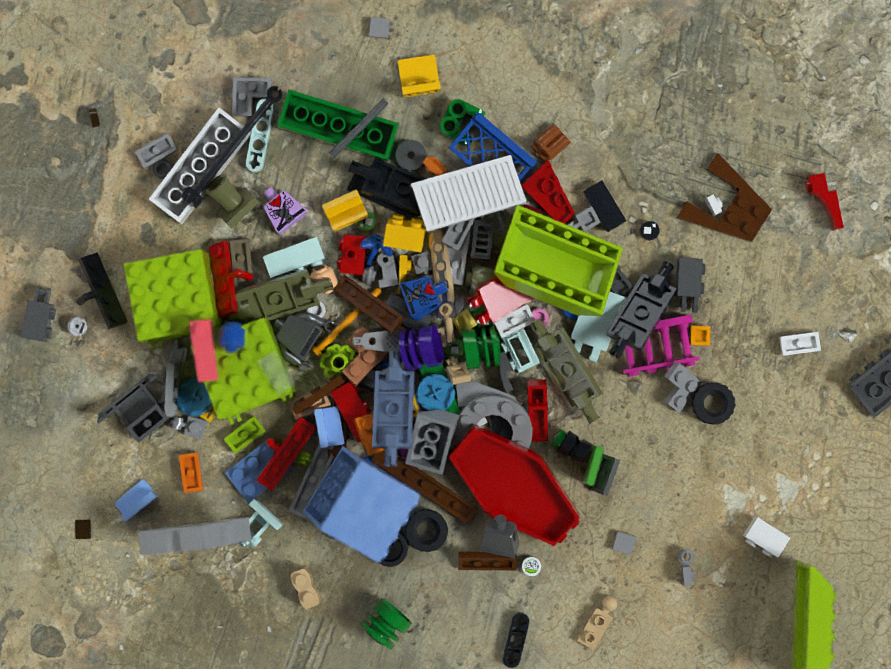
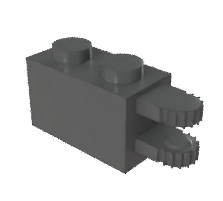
[675,257,706,313]

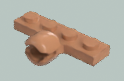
[342,324,406,387]

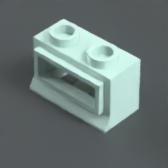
[501,328,540,373]

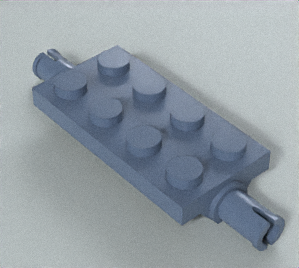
[372,350,415,467]

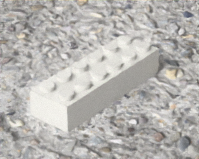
[149,108,251,224]

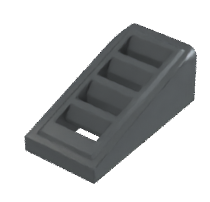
[471,220,494,260]

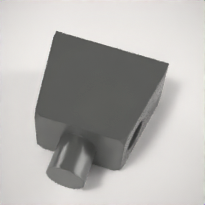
[479,515,519,559]

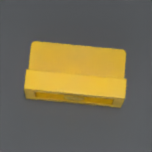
[322,189,369,232]

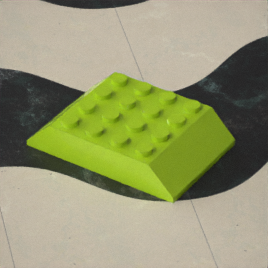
[494,205,623,316]
[792,561,836,669]

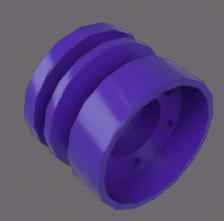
[399,325,443,371]

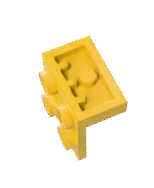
[398,55,441,98]

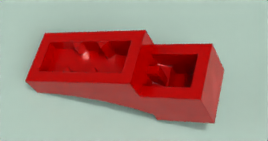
[805,173,844,231]
[527,379,548,442]

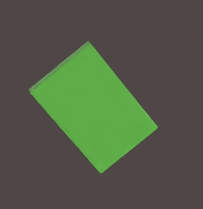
[582,445,604,486]

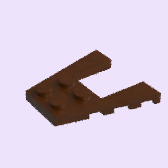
[676,153,772,242]

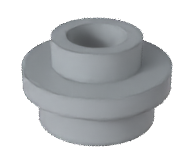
[363,266,377,285]

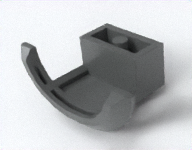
[97,374,170,443]

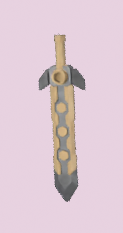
[428,227,465,343]

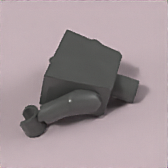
[274,313,335,373]

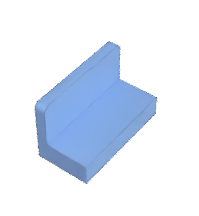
[314,406,345,448]
[114,479,158,522]

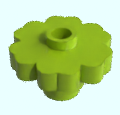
[320,344,356,381]

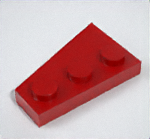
[521,159,575,224]

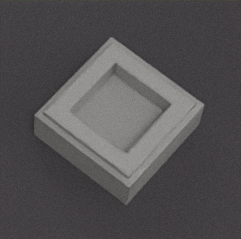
[369,17,390,39]
[612,531,636,555]

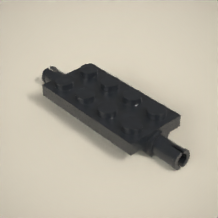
[348,158,427,217]
[606,261,677,358]

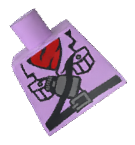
[263,187,308,235]

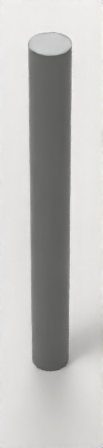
[329,98,388,158]

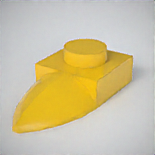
[399,255,411,294]

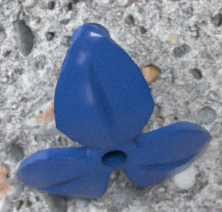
[360,234,392,266]

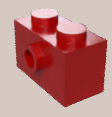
[337,235,367,276]

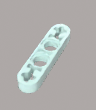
[246,99,274,173]

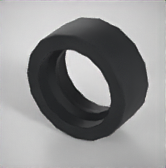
[379,533,408,567]

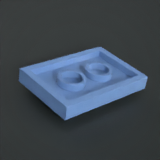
[225,437,294,503]

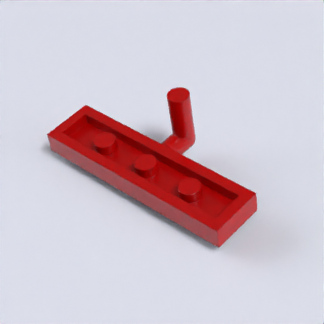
[209,240,253,319]
[256,417,316,491]

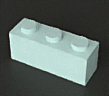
[263,237,326,279]

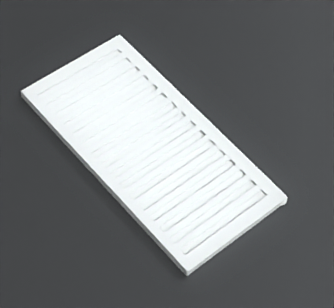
[411,155,527,232]

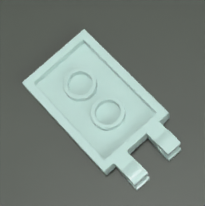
[570,291,627,362]

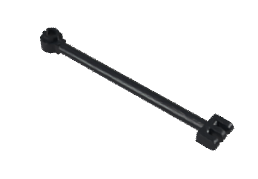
[181,86,283,208]

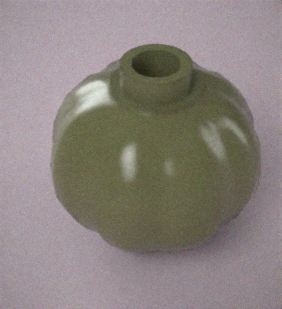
[464,263,496,296]

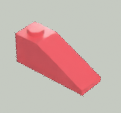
[190,320,219,382]

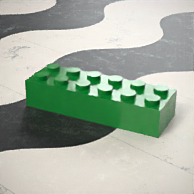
[277,89,399,163]

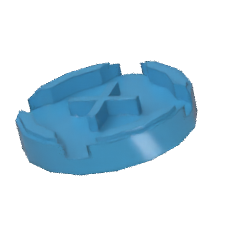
[416,374,455,411]
[176,378,212,417]

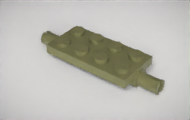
[221,269,334,324]
[530,319,603,424]

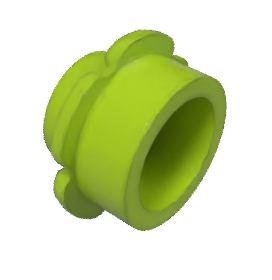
[295,451,313,467]

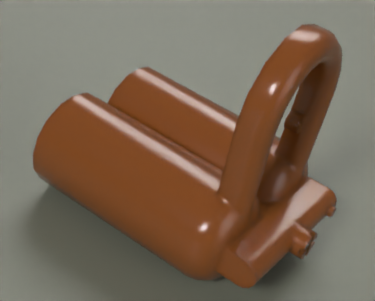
[530,123,571,163]

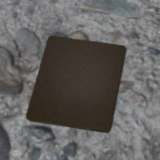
[75,520,91,539]

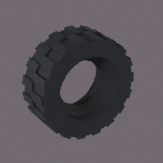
[691,382,736,425]
[406,509,448,552]

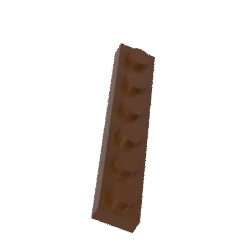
[372,451,478,524]

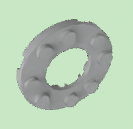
[455,394,532,448]

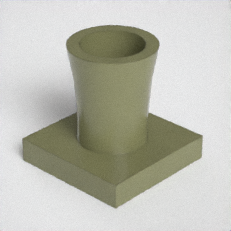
[205,174,259,228]

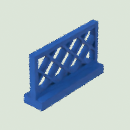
[448,112,537,181]

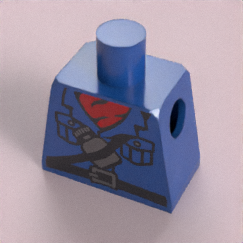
[399,277,449,321]

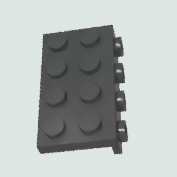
[847,349,891,418]

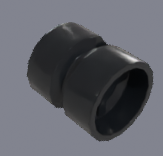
[557,431,593,465]

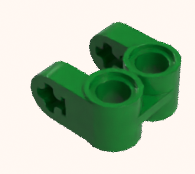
[438,99,486,147]

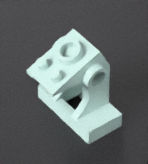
[238,498,284,549]

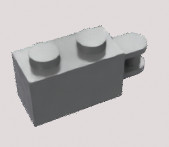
[21,286,56,342]

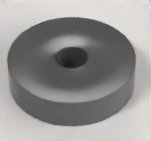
[396,140,426,171]

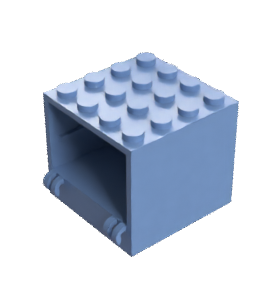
[303,446,420,563]

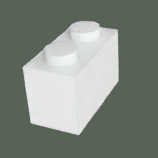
[743,517,790,558]

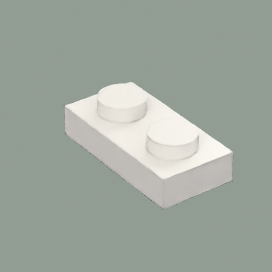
[493,304,536,339]
[779,332,821,356]

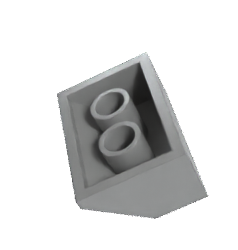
[405,410,459,475]

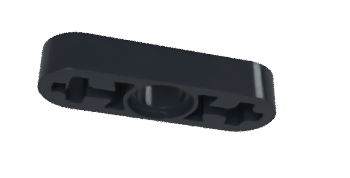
[503,612,529,668]

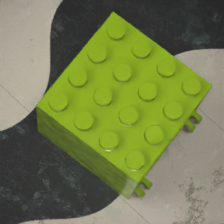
[124,249,223,350]
[190,318,297,425]

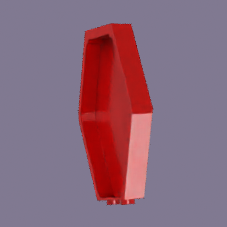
[449,424,580,546]

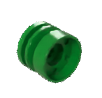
[462,326,501,370]
[361,598,413,650]

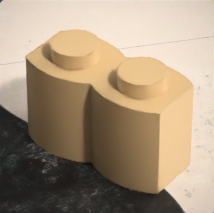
[291,567,321,610]

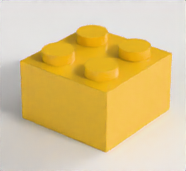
[383,214,426,252]

